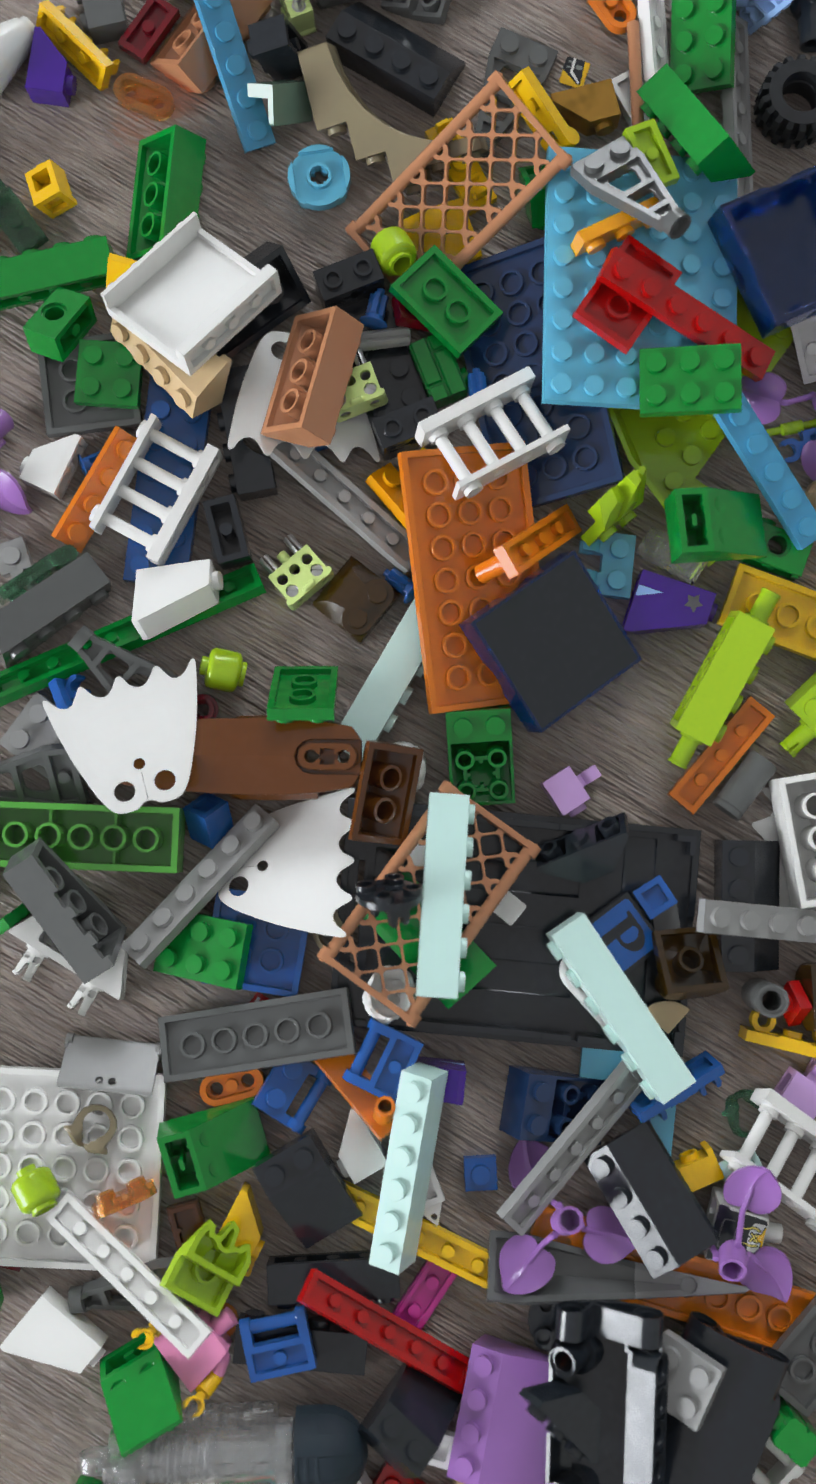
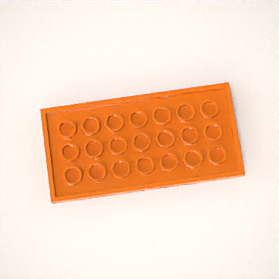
[397,441,541,714]

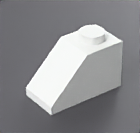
[19,434,88,501]
[337,1107,387,1184]

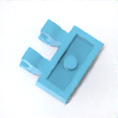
[578,533,636,600]

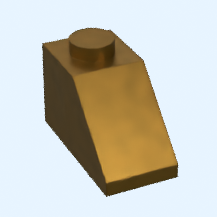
[550,78,621,136]

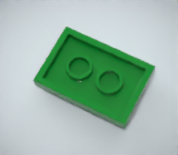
[670,0,736,94]
[389,244,503,359]
[639,343,742,418]
[267,666,338,723]
[153,913,253,990]

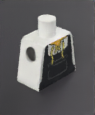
[703,1186,783,1260]

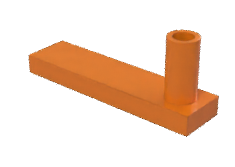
[475,503,582,583]
[314,1055,395,1142]

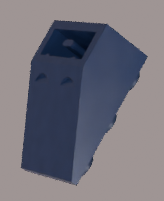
[499,1065,605,1145]

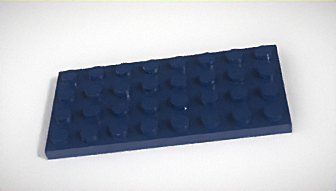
[461,237,625,508]

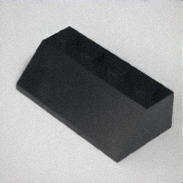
[326,2,466,117]
[216,242,312,359]
[714,840,780,972]
[584,1120,720,1279]

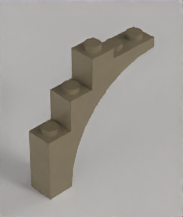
[297,42,489,196]

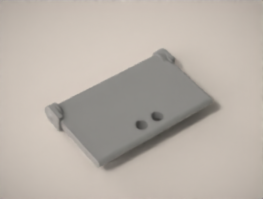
[57,1032,162,1096]

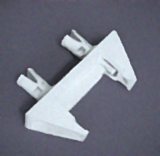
[8,916,128,1016]

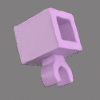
[540,765,602,818]
[774,1057,816,1119]

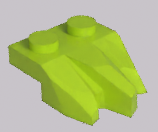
[581,464,646,546]
[159,1219,251,1317]

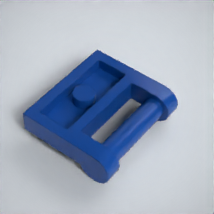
[342,1017,424,1105]
[251,1061,332,1135]
[239,1305,317,1383]

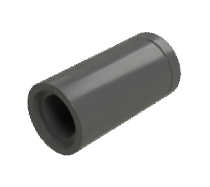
[712,751,777,821]
[741,977,789,1018]

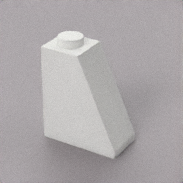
[131,559,224,640]
[0,1286,109,1373]

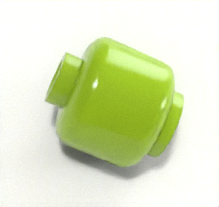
[370,226,417,276]
[198,647,247,693]
[11,1164,61,1217]

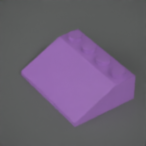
[446,1334,549,1484]

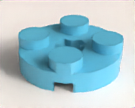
[288,144,351,211]

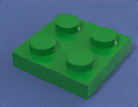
[74,339,143,410]

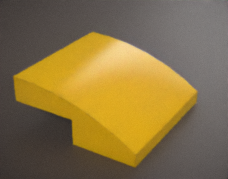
[403,198,483,265]

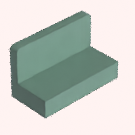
[247,79,312,126]

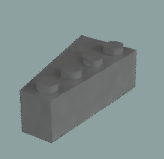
[0,552,111,669]
[2,838,127,984]

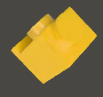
[25,159,78,219]
[674,1140,725,1192]

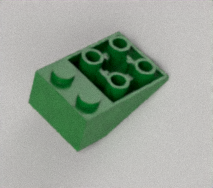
[664,487,768,564]
[445,704,516,806]
[156,1097,271,1199]
[100,1333,183,1458]

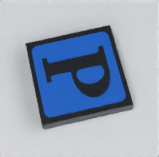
[588,892,654,975]

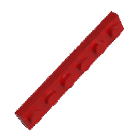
[596,247,776,382]
[297,1269,469,1394]

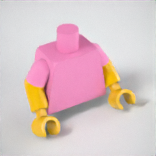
[131,1305,238,1418]

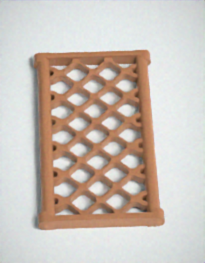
[345,70,574,284]
[316,780,541,1028]

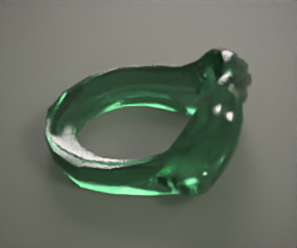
[722,1089,760,1138]

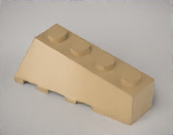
[110,318,232,419]

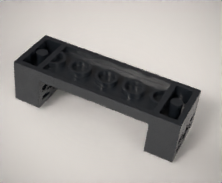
[313,249,438,461]

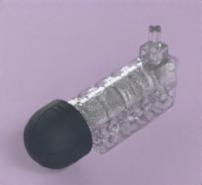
[79,1401,368,1484]

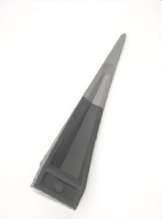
[486,1230,750,1306]

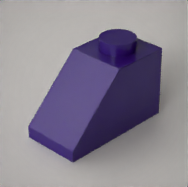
[25,27,77,108]

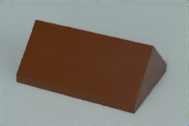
[348,740,424,845]

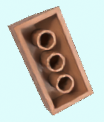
[149,0,273,94]
[261,306,364,448]

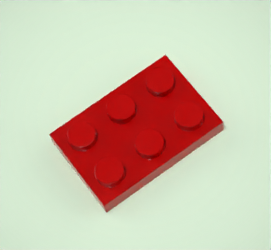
[572,234,682,355]

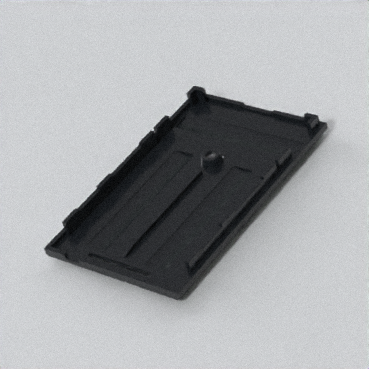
[331,798,701,1057]

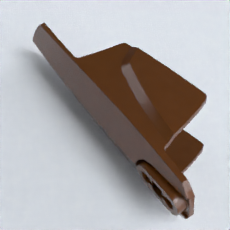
[121,715,362,801]

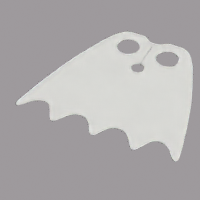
[228,331,380,462]
[43,659,197,814]
[218,788,355,938]

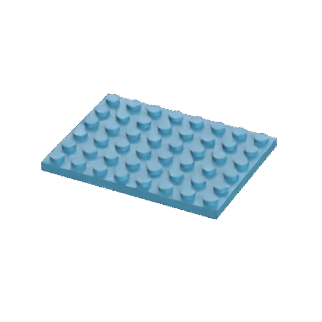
[542,146,738,410]

